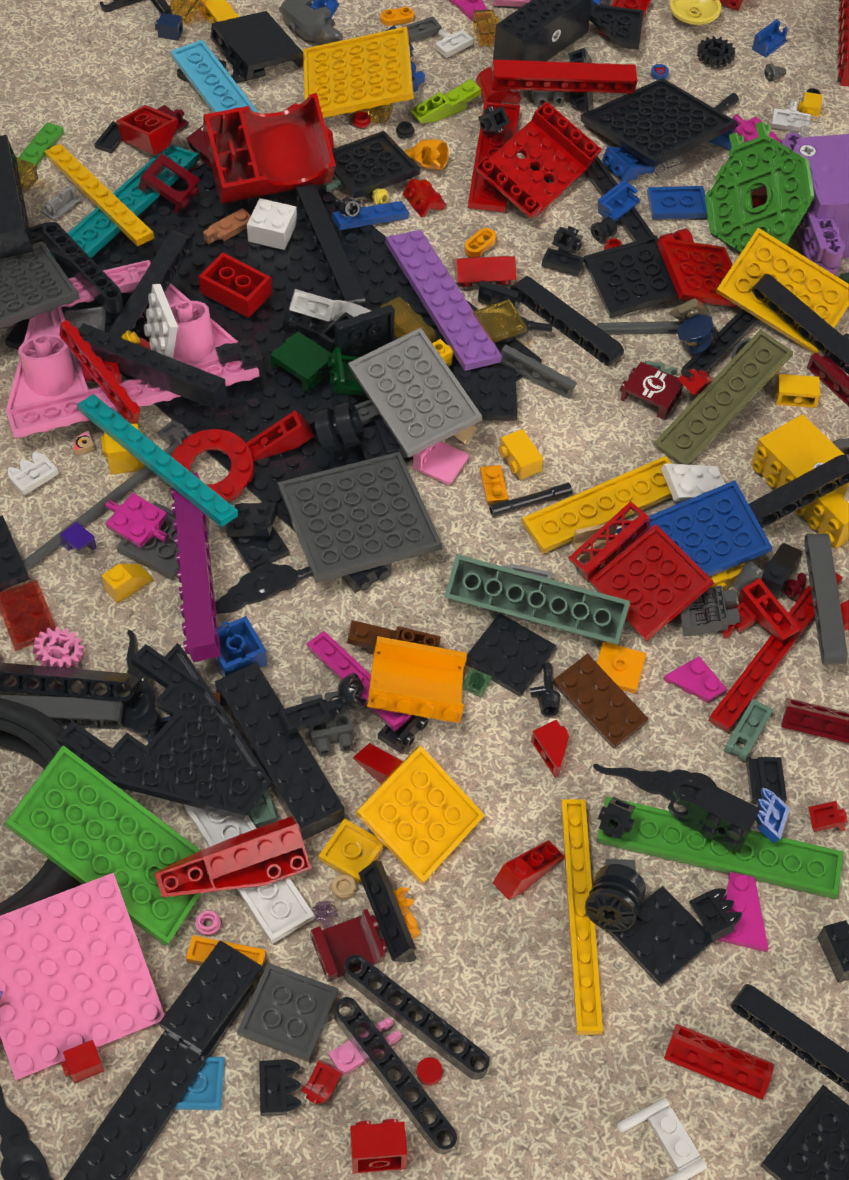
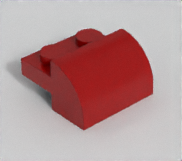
[476,66,521,104]

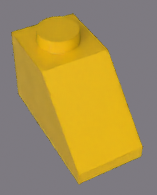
[101,563,153,603]

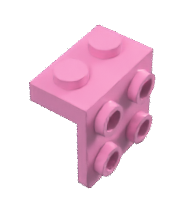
[412,441,469,485]

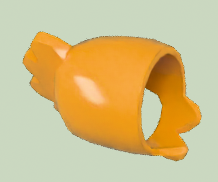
[405,139,449,170]

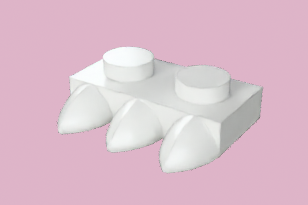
[8,452,59,496]

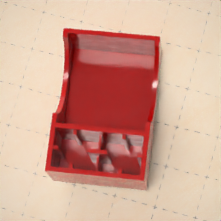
[203,93,336,204]

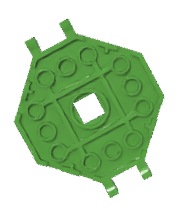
[705,121,814,252]

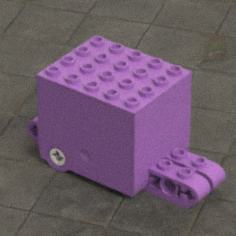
[780,133,849,276]

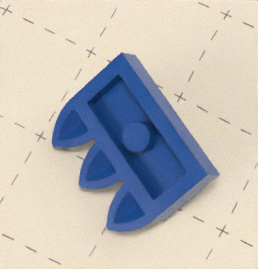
[756,788,790,843]

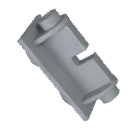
[41,186,82,221]

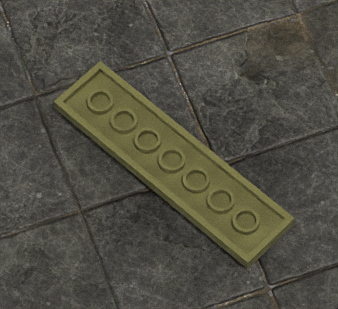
[654,329,793,465]

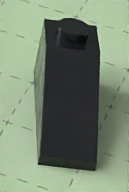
[761,542,802,599]

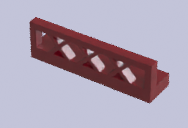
[807,352,849,407]
[781,698,849,743]

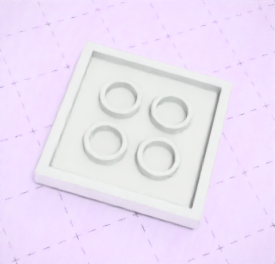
[144,284,178,358]

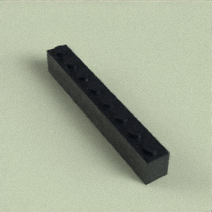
[78,323,227,410]

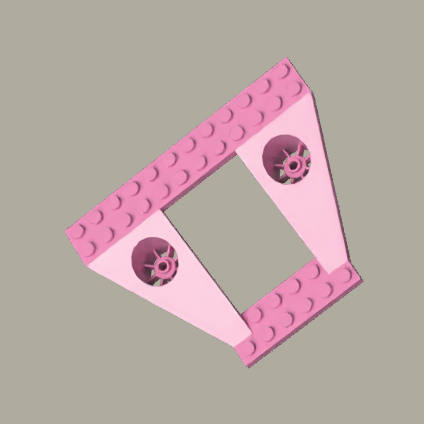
[6,260,260,438]

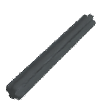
[597,321,684,335]

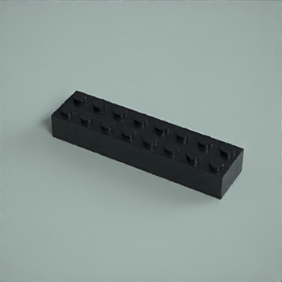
[215,662,344,841]

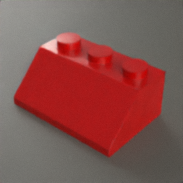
[116,105,179,155]
[453,256,516,287]

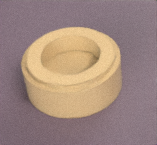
[331,875,356,900]

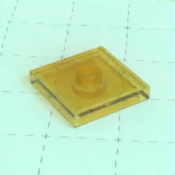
[473,300,527,343]

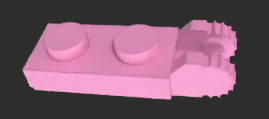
[328,1018,403,1078]

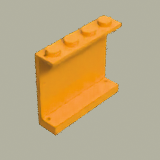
[367,636,467,723]

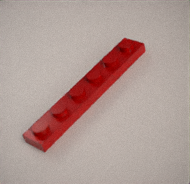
[59,320,140,424]

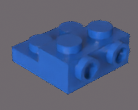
[602,147,655,181]

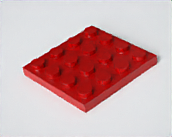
[657,238,740,308]
[589,524,714,641]

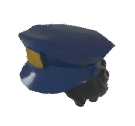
[677,314,719,354]

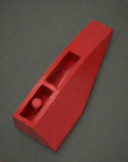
[154,816,311,897]

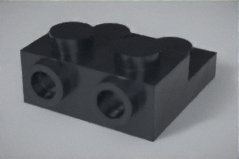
[359,419,407,460]

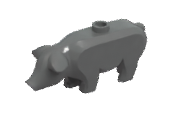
[279,0,343,46]

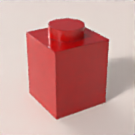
[61,1040,104,1083]

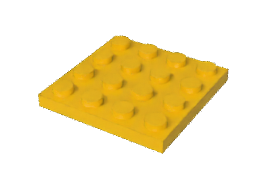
[354,745,485,883]

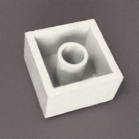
[247,198,297,250]

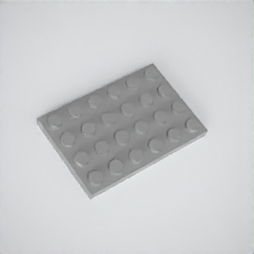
[348,328,482,458]

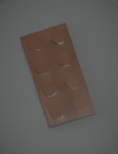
[553,653,649,749]

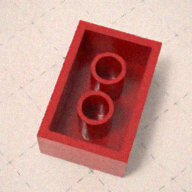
[199,252,272,318]

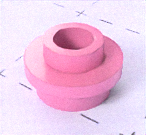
[195,911,221,936]

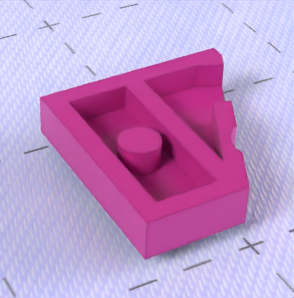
[664,656,727,703]

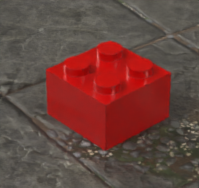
[350,1119,407,1174]

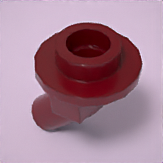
[785,573,806,600]

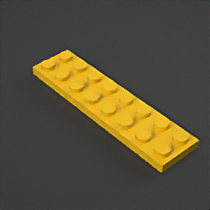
[521,456,672,554]

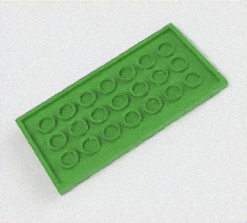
[3,746,201,946]

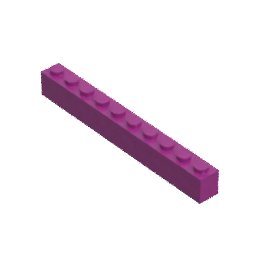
[170,472,221,662]

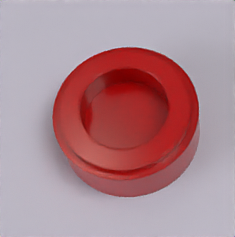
[416,1057,443,1086]

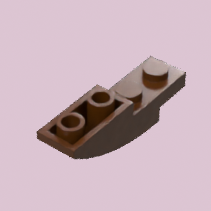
[347,620,441,654]

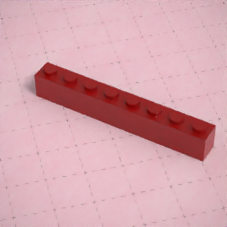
[490,60,638,94]

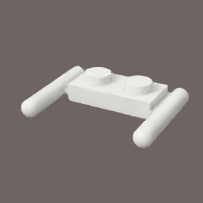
[617,1098,707,1180]

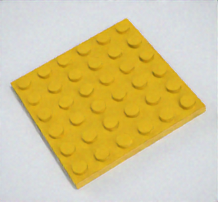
[303,26,414,118]

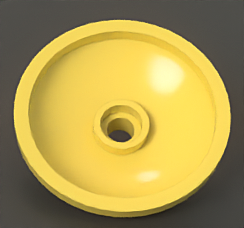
[669,0,721,25]

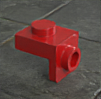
[301,1060,343,1105]

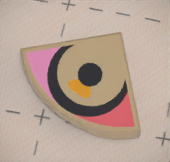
[73,430,95,456]

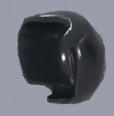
[337,672,367,710]

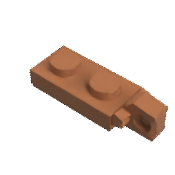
[203,208,251,244]

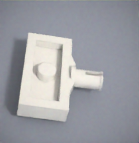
[435,29,474,58]
[771,100,811,134]

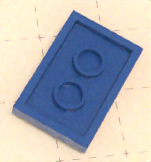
[647,186,708,219]

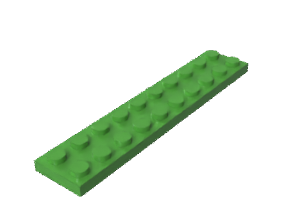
[596,796,844,899]

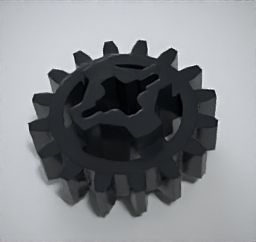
[697,36,736,68]

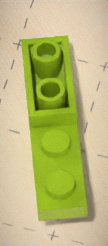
[410,79,482,123]

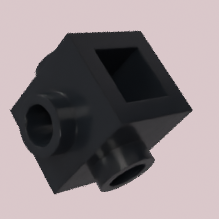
[478,106,510,135]
[552,226,583,254]
[598,797,636,838]

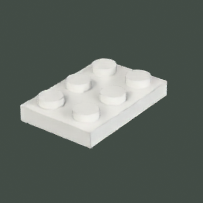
[661,464,725,502]

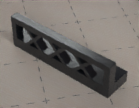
[358,860,417,962]

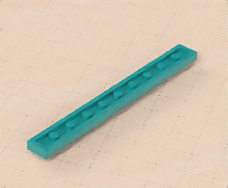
[77,394,238,527]

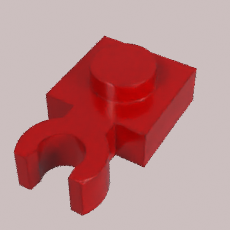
[722,602,757,639]

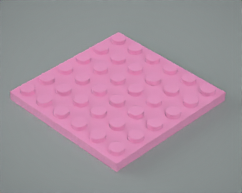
[0,873,164,1080]

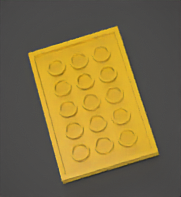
[716,228,849,354]

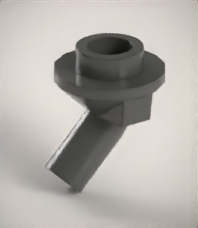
[764,63,786,81]

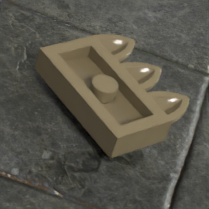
[669,298,710,321]

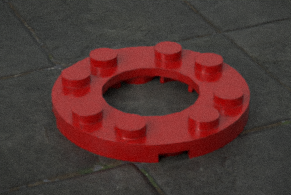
[171,429,254,503]

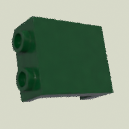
[271,331,332,392]
[328,347,367,396]

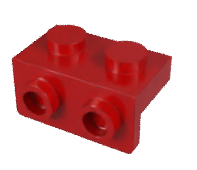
[403,179,446,217]

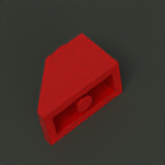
[531,719,569,778]

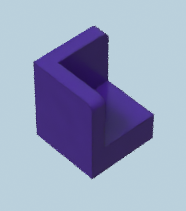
[60,521,97,551]

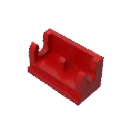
[678,369,714,395]

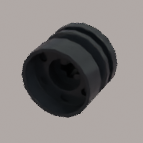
[585,864,646,932]

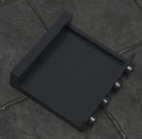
[210,11,303,81]

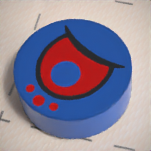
[651,64,669,80]

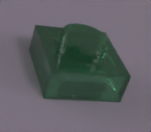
[462,668,492,698]

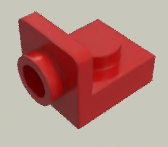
[808,801,848,832]

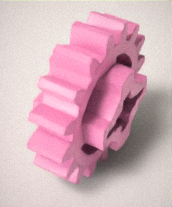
[33,627,84,668]

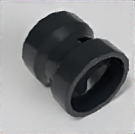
[590,217,617,242]

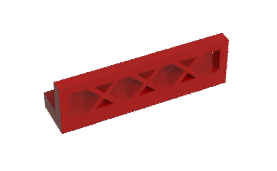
[568,501,650,583]
[664,1023,774,1100]

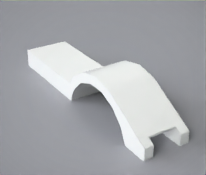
[289,289,371,322]

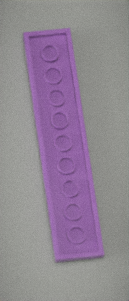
[385,230,502,371]

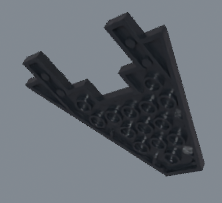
[57,643,272,820]

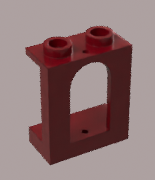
[138,153,200,213]

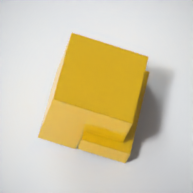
[101,423,144,475]

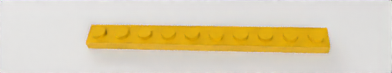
[44,144,154,246]
[561,799,603,1035]

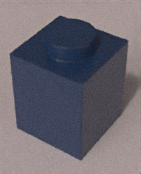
[155,13,183,41]

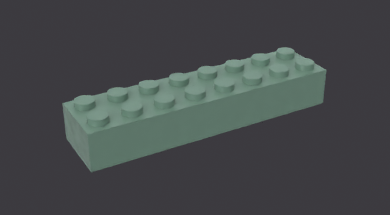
[444,554,630,646]

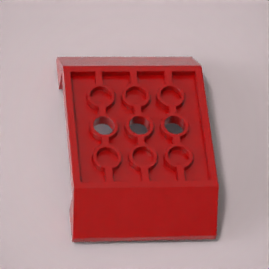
[474,101,602,218]

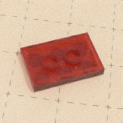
[0,580,56,651]

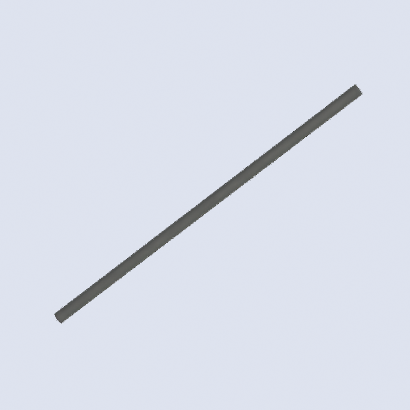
[0,432,192,593]

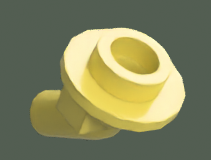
[372,189,389,205]

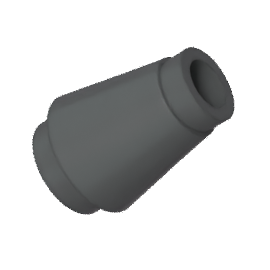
[732,561,764,593]

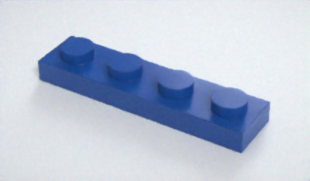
[332,201,409,230]

